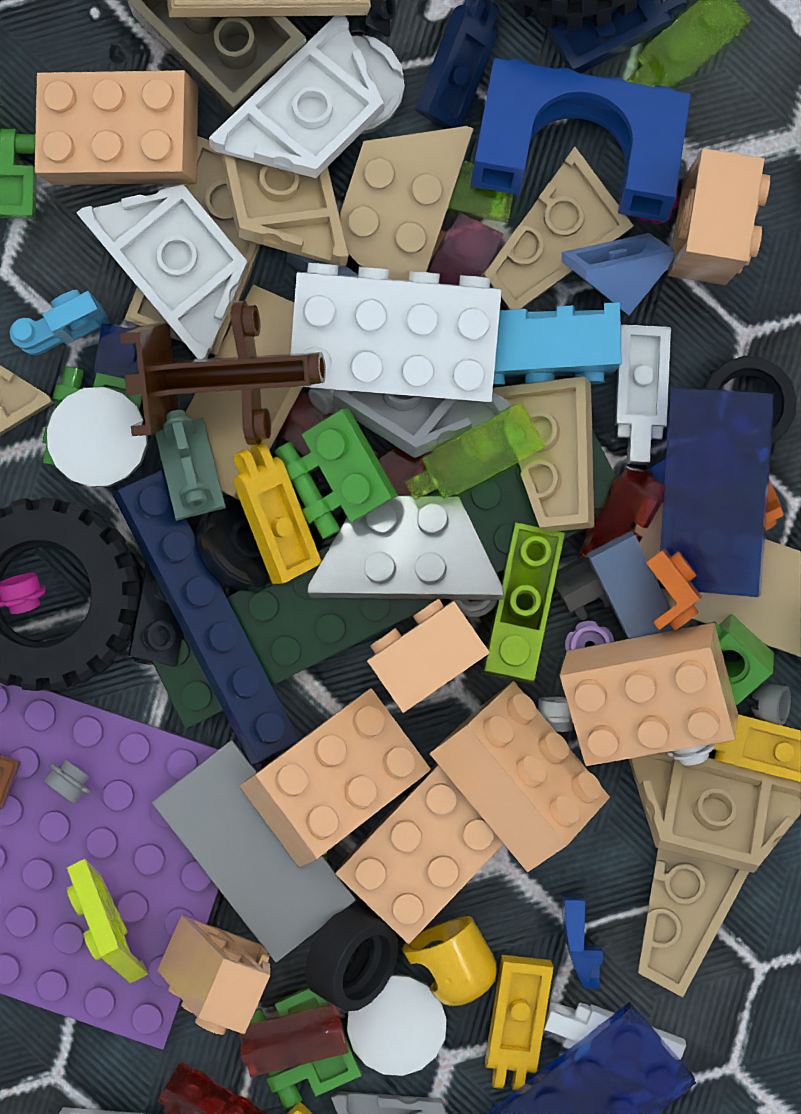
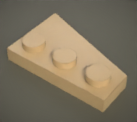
[483,147,634,310]
[493,376,594,532]
[638,848,749,997]

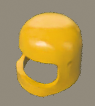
[402,916,497,1006]

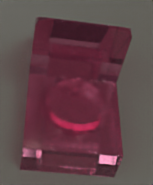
[429,212,504,285]

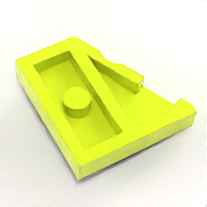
[67,859,148,984]

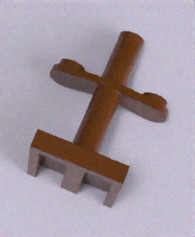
[120,301,326,445]

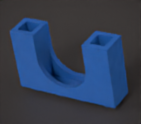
[470,58,691,222]

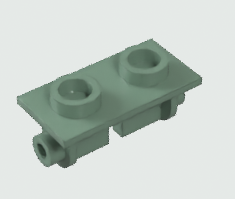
[155,410,226,521]

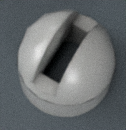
[751,684,791,726]

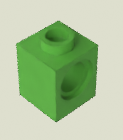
[711,614,774,705]

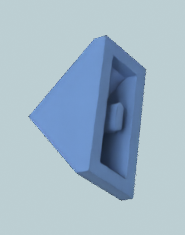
[562,233,674,315]

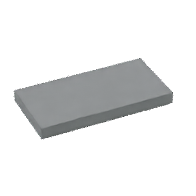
[151,739,356,962]

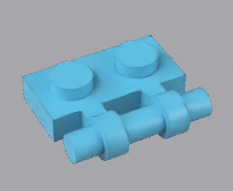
[10,290,110,355]

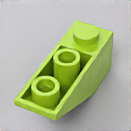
[481,523,565,684]

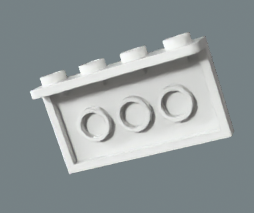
[291,263,502,402]

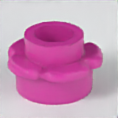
[0,572,46,614]

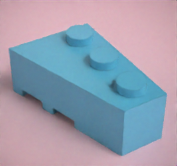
[493,302,622,387]

